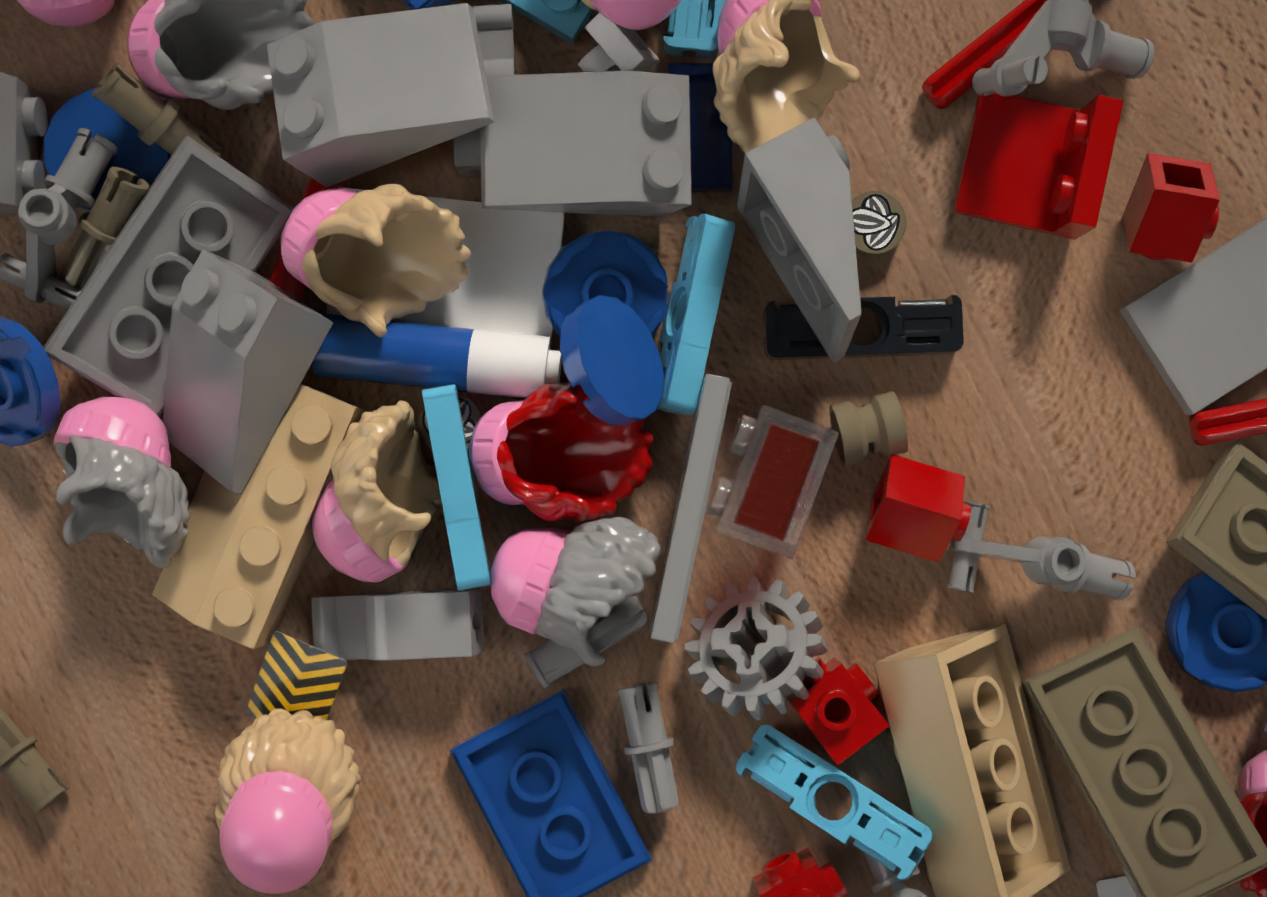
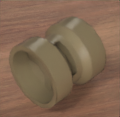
[829,391,908,467]

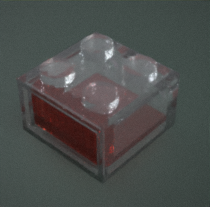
[705,405,839,560]

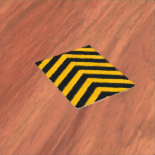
[246,631,347,720]

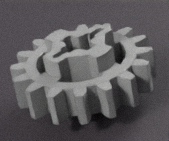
[685,577,828,720]

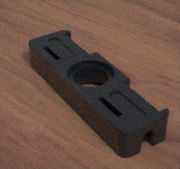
[763,295,964,360]

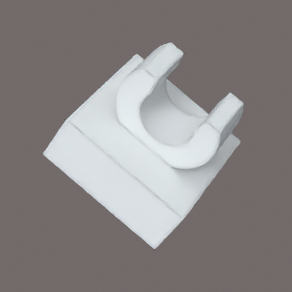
[578,13,660,72]

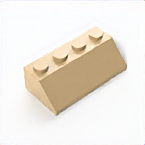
[152,383,369,650]
[873,623,1071,897]

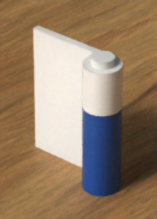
[313,187,565,399]

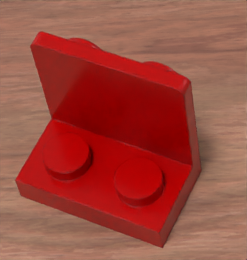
[954,93,1124,240]

